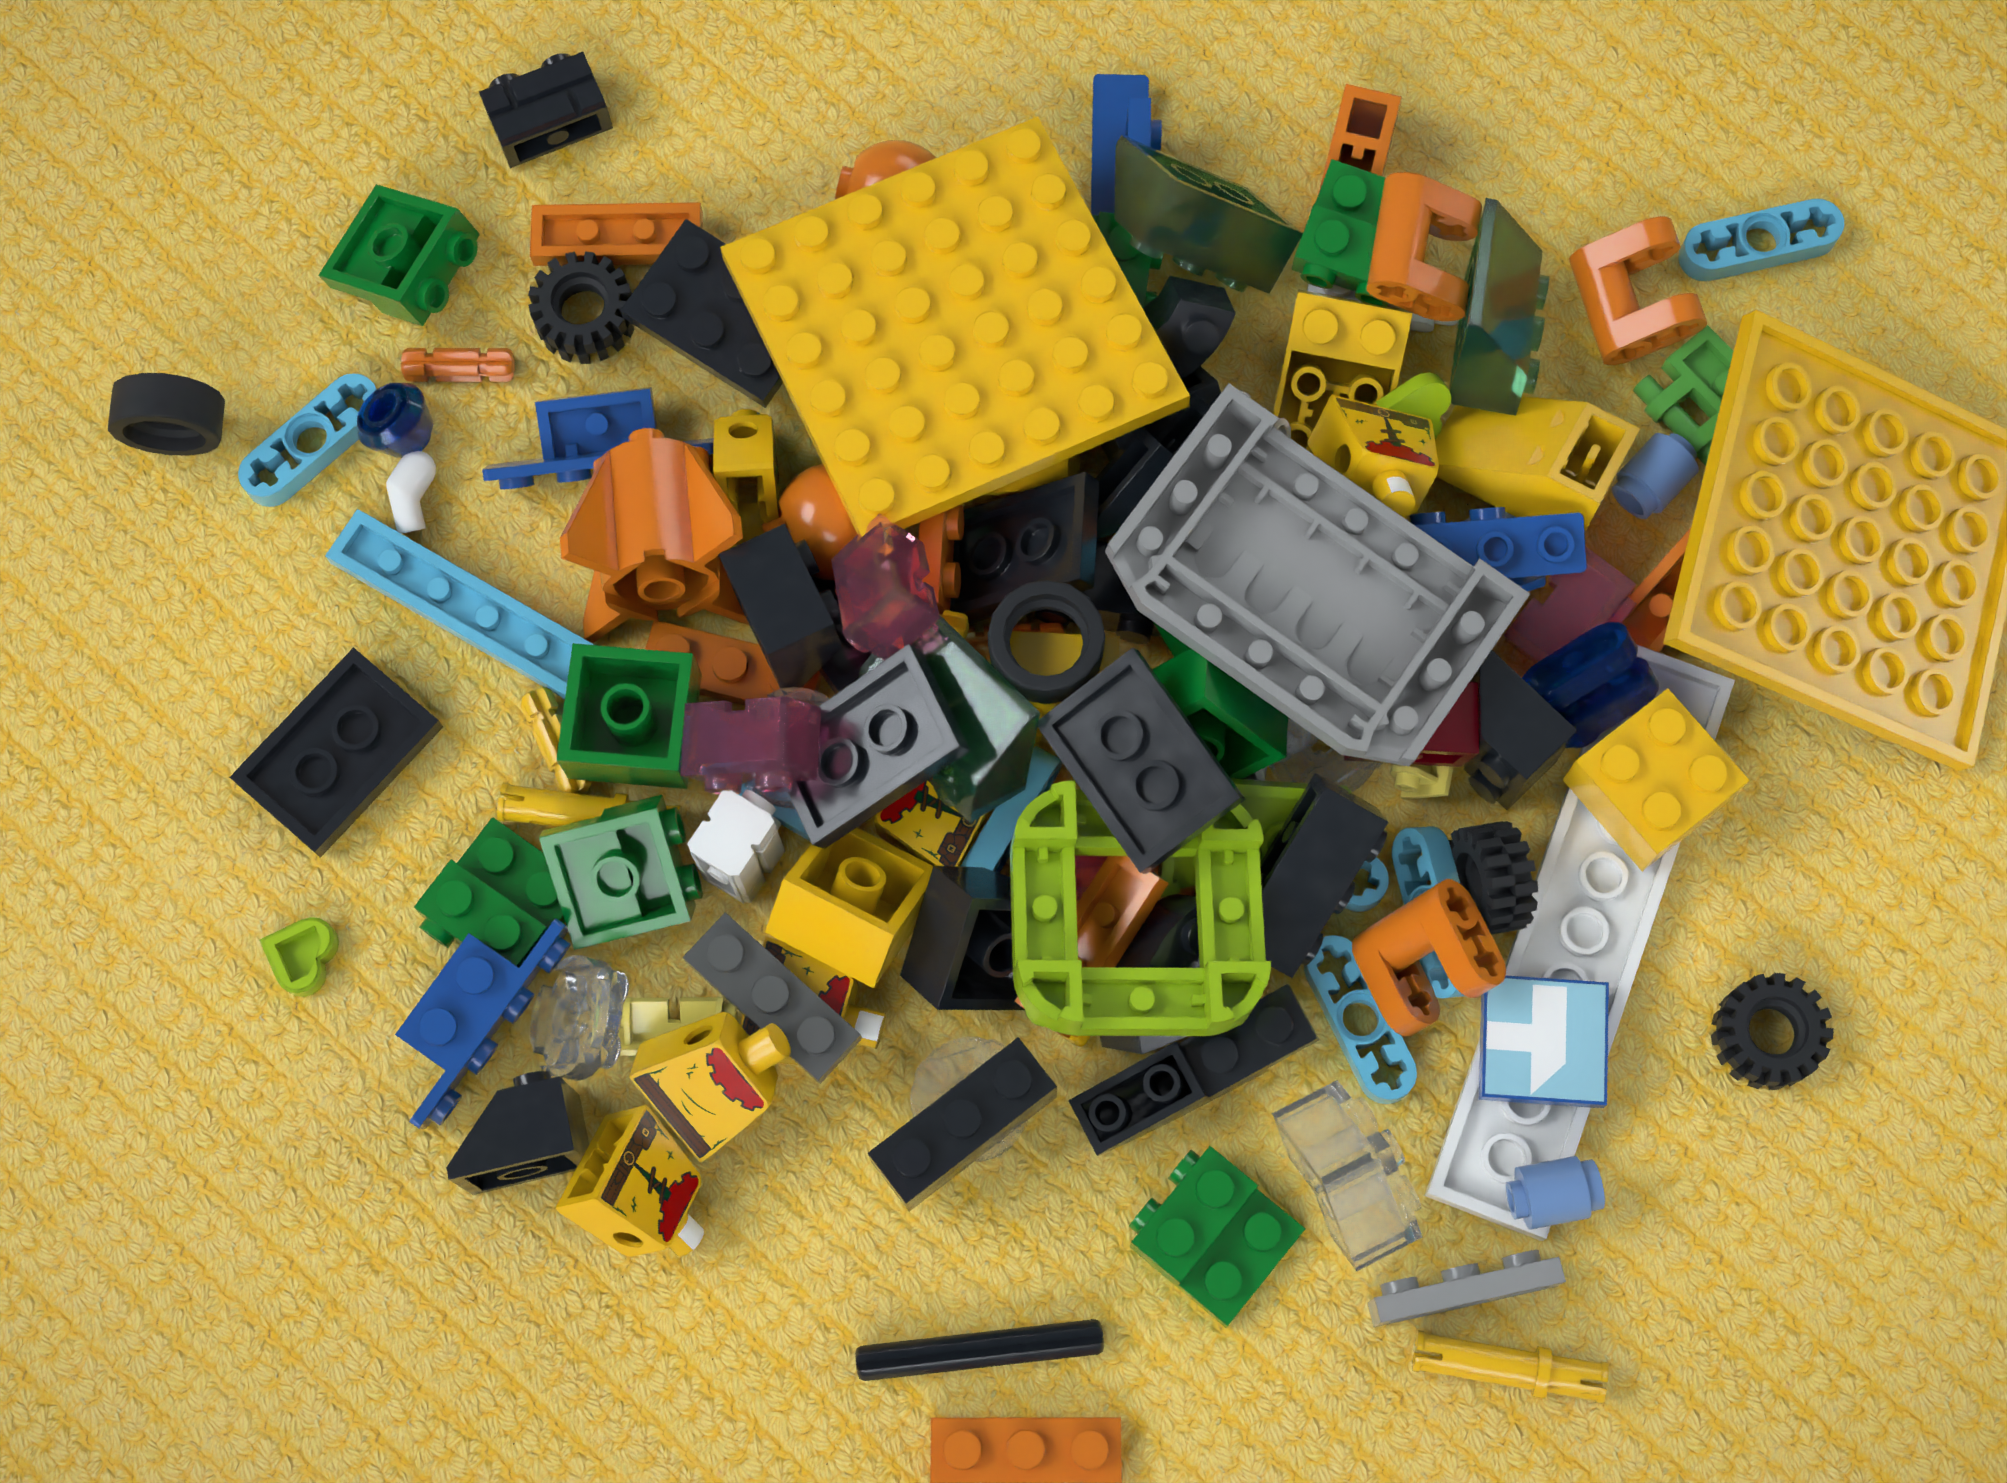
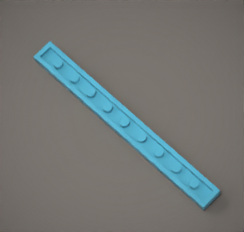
[325,509,811,842]

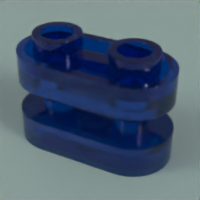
[1522,622,1659,748]

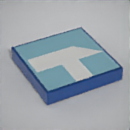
[1479,975,1609,1108]

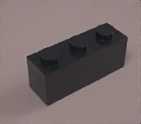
[1260,773,1389,978]
[867,1037,1057,1212]

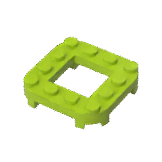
[1010,780,1271,1036]

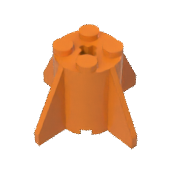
[560,428,750,643]

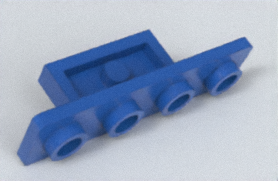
[1091,74,1162,218]
[482,387,714,489]
[1410,507,1587,578]
[395,918,571,1129]

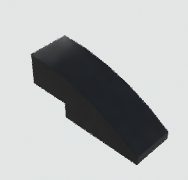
[1095,393,1211,540]

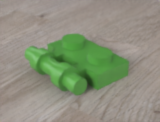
[1633,325,1733,466]

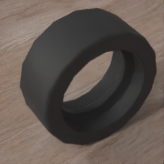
[108,373,225,456]
[988,580,1105,704]

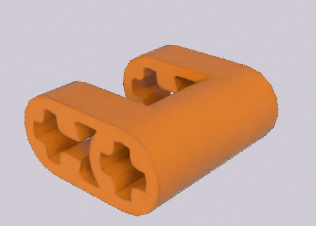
[1367,172,1482,321]
[1569,216,1707,365]
[1352,879,1506,1037]

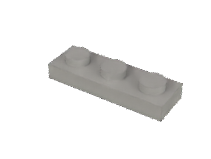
[1368,1250,1566,1328]

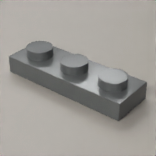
[683,913,862,1084]

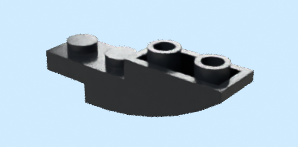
[1068,984,1320,1156]

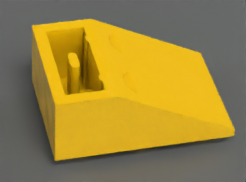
[1273,289,1413,455]
[1435,391,1641,534]

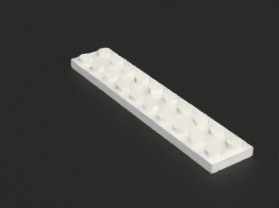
[1424,639,1735,1241]

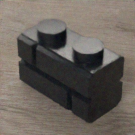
[479,52,613,168]

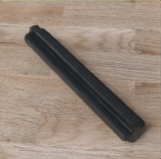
[855,1319,1104,1381]

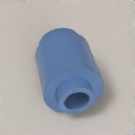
[1612,433,1699,519]
[1506,1156,1605,1230]

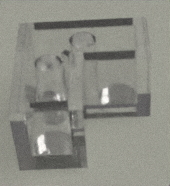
[1272,1080,1423,1272]

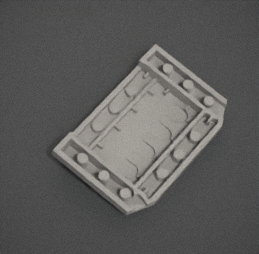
[1105,383,1530,767]

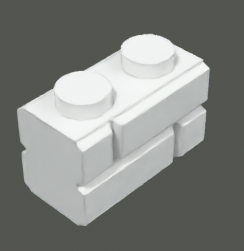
[687,789,785,904]

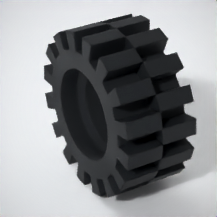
[528,251,634,364]
[1448,821,1538,935]
[1711,973,1834,1090]

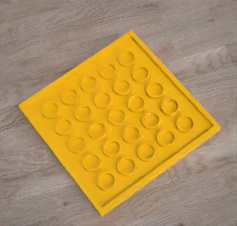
[720,116,1190,546]
[1663,309,2007,771]

